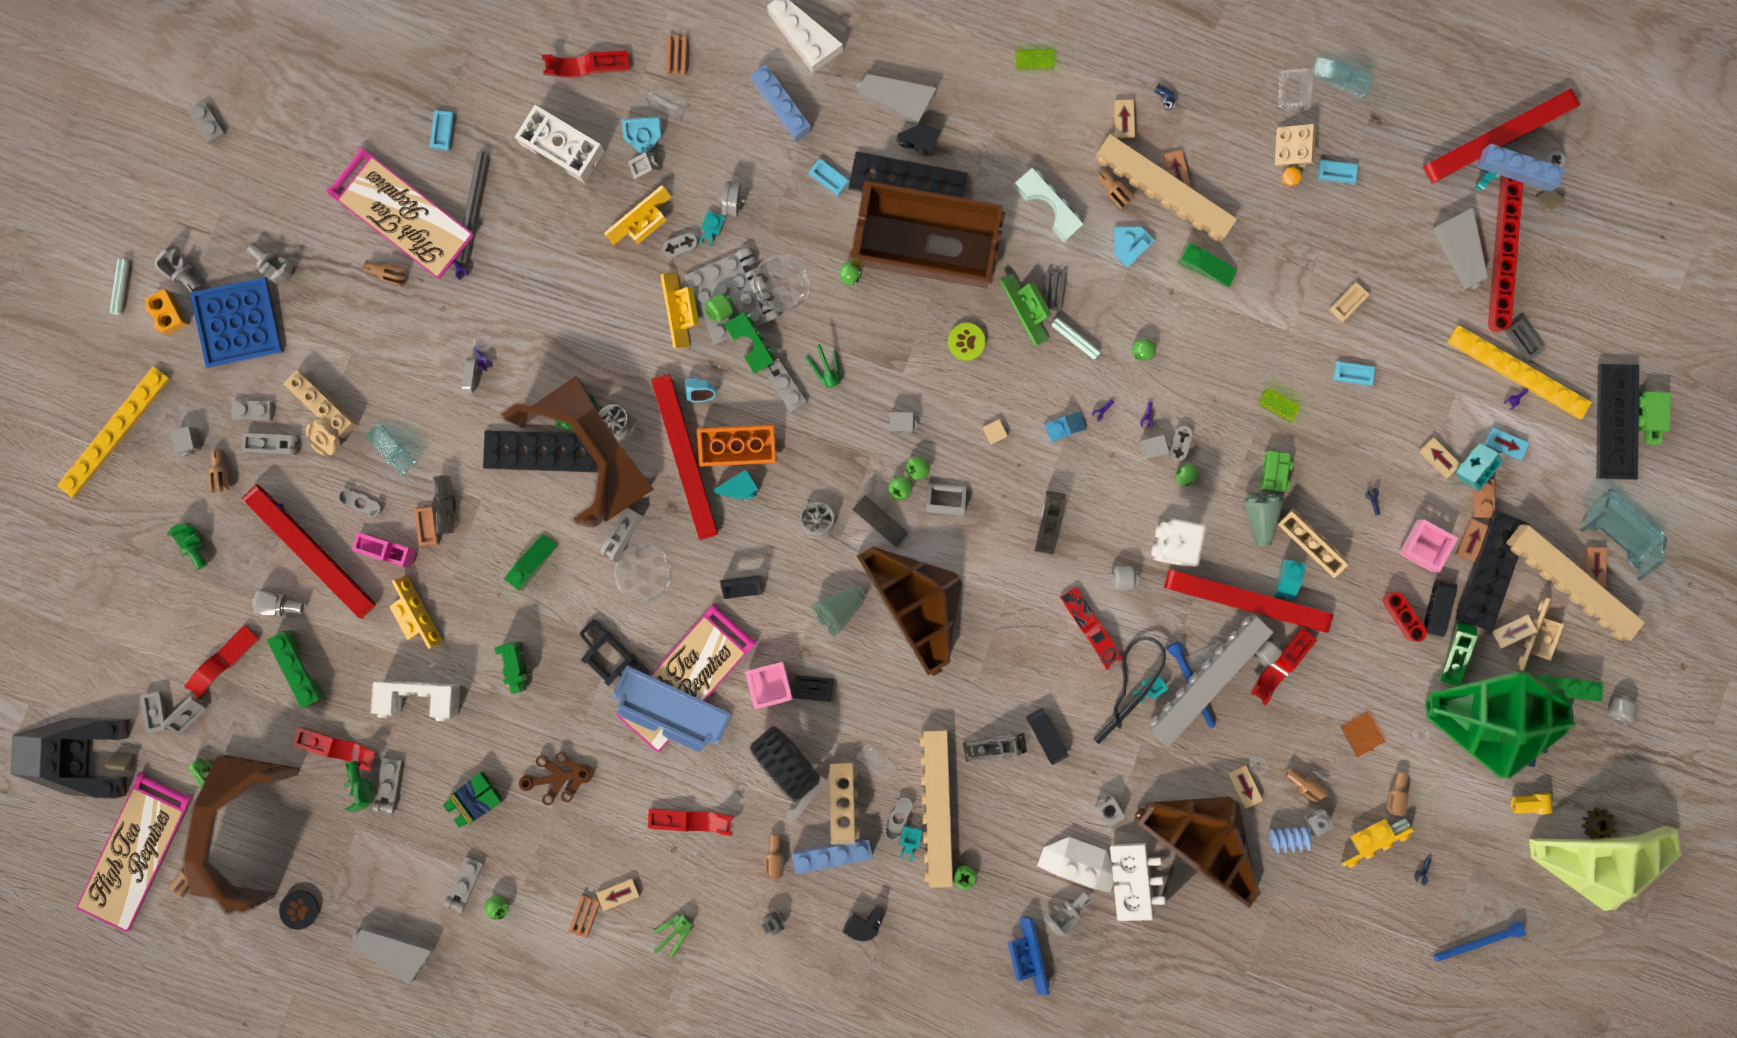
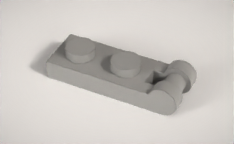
[762,358,807,413]
[241,433,298,455]
[600,508,643,563]
[373,757,403,814]
[787,774,827,821]
[443,856,484,914]

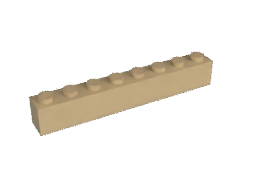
[1095,134,1237,242]
[1506,525,1645,641]
[920,729,953,888]

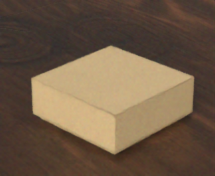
[982,419,1008,445]

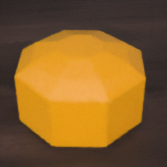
[1282,166,1302,187]

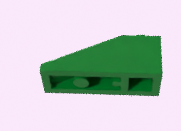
[1177,242,1237,288]
[504,534,559,591]
[1440,622,1478,686]

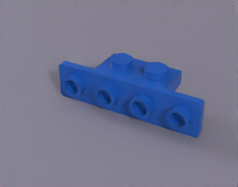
[1008,917,1050,995]

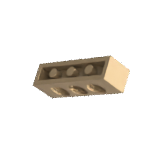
[283,370,358,439]
[1278,507,1349,578]
[830,763,859,845]

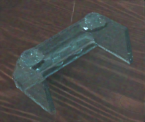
[1580,488,1667,581]

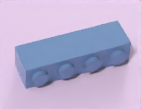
[750,64,811,142]
[1477,144,1565,192]
[792,837,872,874]

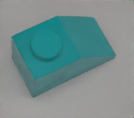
[714,470,759,501]
[1274,559,1306,601]

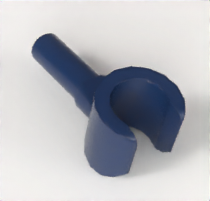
[1365,488,1380,515]
[1414,857,1432,885]

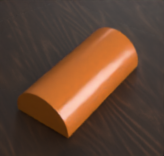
[697,424,777,467]

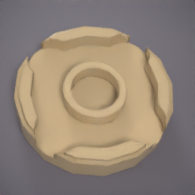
[306,419,340,456]

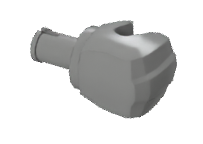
[247,243,294,284]
[154,245,201,292]
[252,589,304,617]
[1045,892,1092,936]

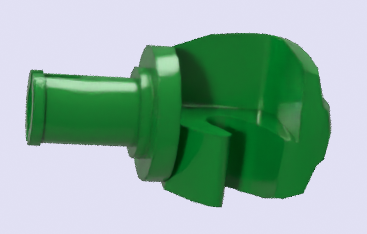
[167,523,208,570]
[344,760,375,812]

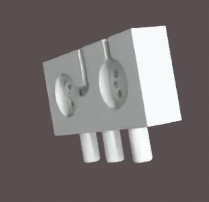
[1110,843,1166,921]

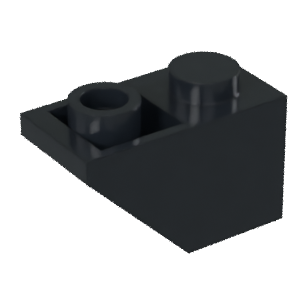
[897,123,941,156]

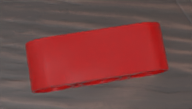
[1383,592,1427,642]

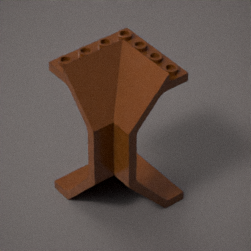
[500,376,654,528]
[183,755,299,916]

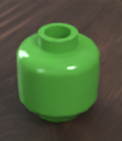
[705,293,734,322]

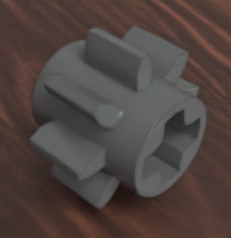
[762,911,786,936]

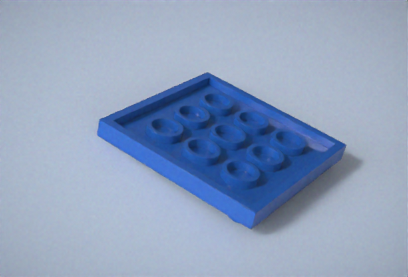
[190,277,283,368]

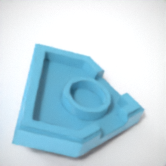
[622,117,662,154]
[1114,227,1155,268]

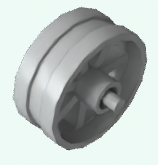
[718,181,745,217]
[599,404,633,441]
[800,502,834,539]

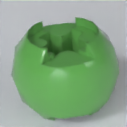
[839,262,861,285]
[1132,339,1156,361]
[906,456,930,480]
[1175,463,1200,487]
[889,476,913,500]
[952,865,977,890]
[484,895,509,920]

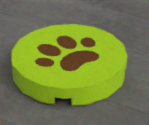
[948,323,986,361]

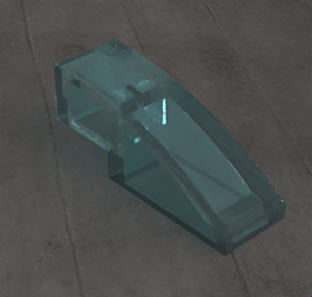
[1310,57,1375,98]
[365,422,417,476]

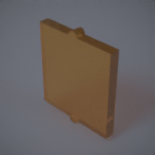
[1340,712,1385,757]

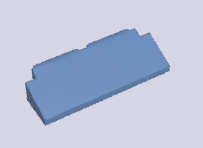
[612,666,732,752]

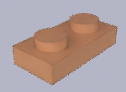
[1473,479,1495,518]

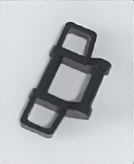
[580,619,648,686]

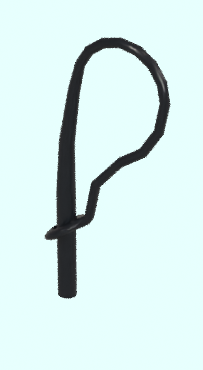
[1094,636,1166,744]

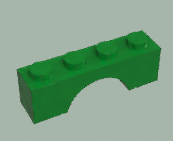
[266,630,325,709]

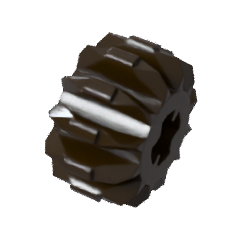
[1581,808,1617,840]

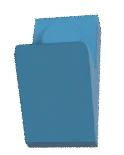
[1044,412,1087,442]

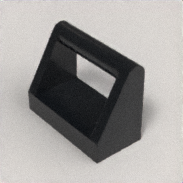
[720,575,763,599]

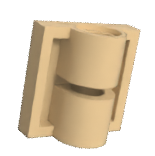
[1275,124,1316,168]

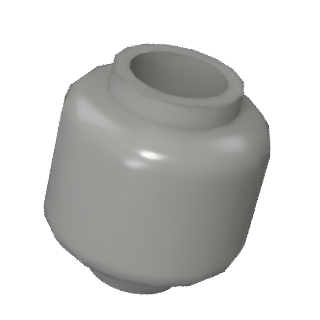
[1110,566,1139,591]
[1253,637,1282,666]
[1608,695,1638,726]

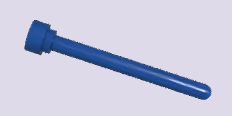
[1167,641,1216,728]
[1434,921,1526,962]

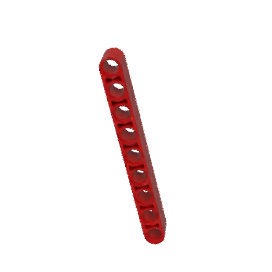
[1422,88,1581,184]
[1488,175,1523,333]
[651,373,718,541]
[242,484,376,619]
[1164,569,1334,633]

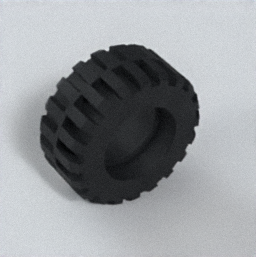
[750,726,820,801]

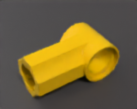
[1511,792,1553,814]

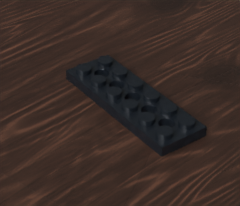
[848,151,968,198]
[1596,364,1639,480]
[483,430,598,473]
[1455,511,1530,632]

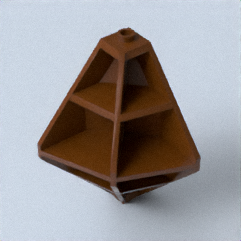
[857,546,962,676]
[1134,796,1261,908]

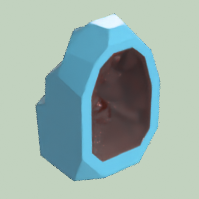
[685,378,717,402]

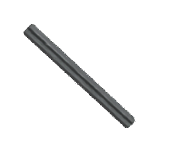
[456,151,488,263]

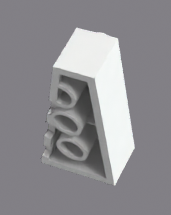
[767,0,843,73]

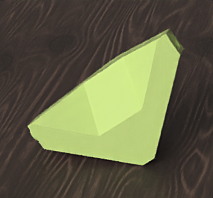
[1529,826,1682,911]

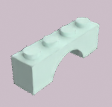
[1014,168,1083,243]

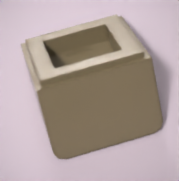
[1536,189,1565,214]
[105,752,134,770]

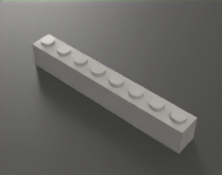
[1147,615,1273,747]

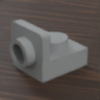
[628,152,662,180]

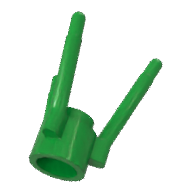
[805,344,842,389]

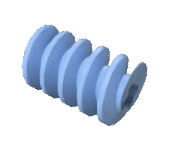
[1269,826,1312,854]

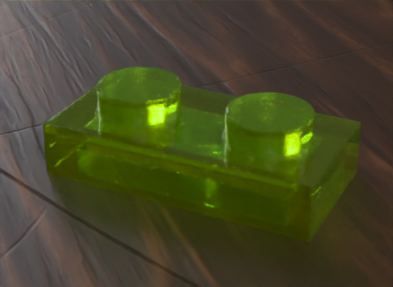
[1015,48,1054,71]
[1257,387,1301,423]

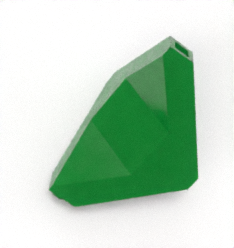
[1425,672,1576,779]

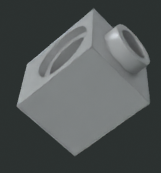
[890,412,917,433]
[170,426,201,457]
[1139,435,1171,461]
[1095,795,1126,828]
[1302,808,1334,837]

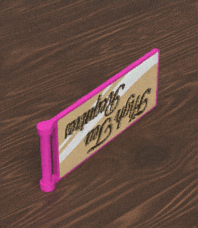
[325,147,474,279]
[616,603,757,752]
[76,772,193,932]

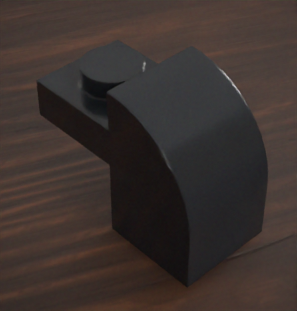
[843,904,884,942]

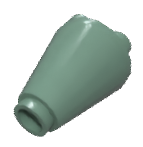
[1244,492,1283,546]
[812,586,867,637]

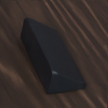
[793,675,833,702]

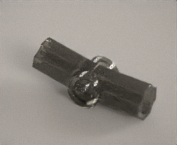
[432,475,456,534]

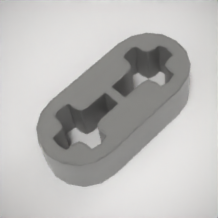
[662,233,698,259]
[462,357,478,394]
[1169,426,1193,462]

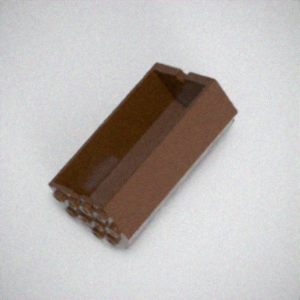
[850,181,1006,289]

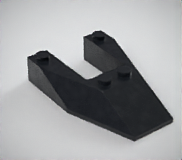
[10,717,129,799]

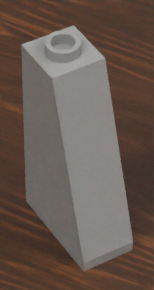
[856,74,936,126]
[1432,208,1488,290]
[351,926,435,985]

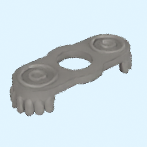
[337,488,382,517]
[884,797,913,841]

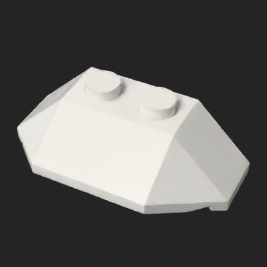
[1037,837,1114,892]

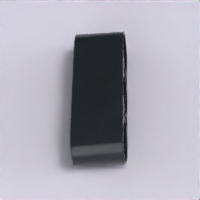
[1423,579,1457,638]
[1025,707,1069,765]

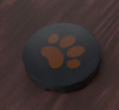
[279,890,319,930]

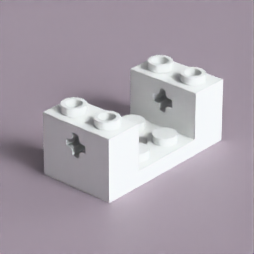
[515,105,605,184]
[1151,520,1205,566]
[371,680,460,721]

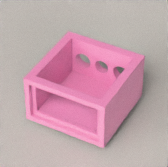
[1399,519,1458,572]
[745,661,793,709]

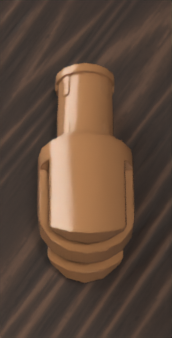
[1096,169,1135,211]
[362,260,407,287]
[208,450,230,493]
[1284,768,1328,804]
[1386,772,1409,816]
[765,835,784,879]
[167,869,190,898]

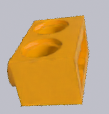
[144,289,189,335]

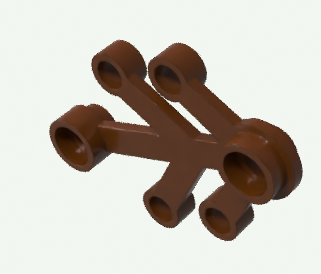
[519,752,593,806]

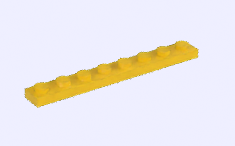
[1447,325,1592,419]
[57,366,171,498]

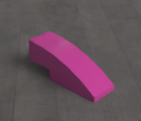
[352,532,417,568]

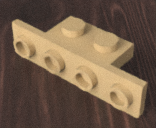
[1518,597,1564,673]

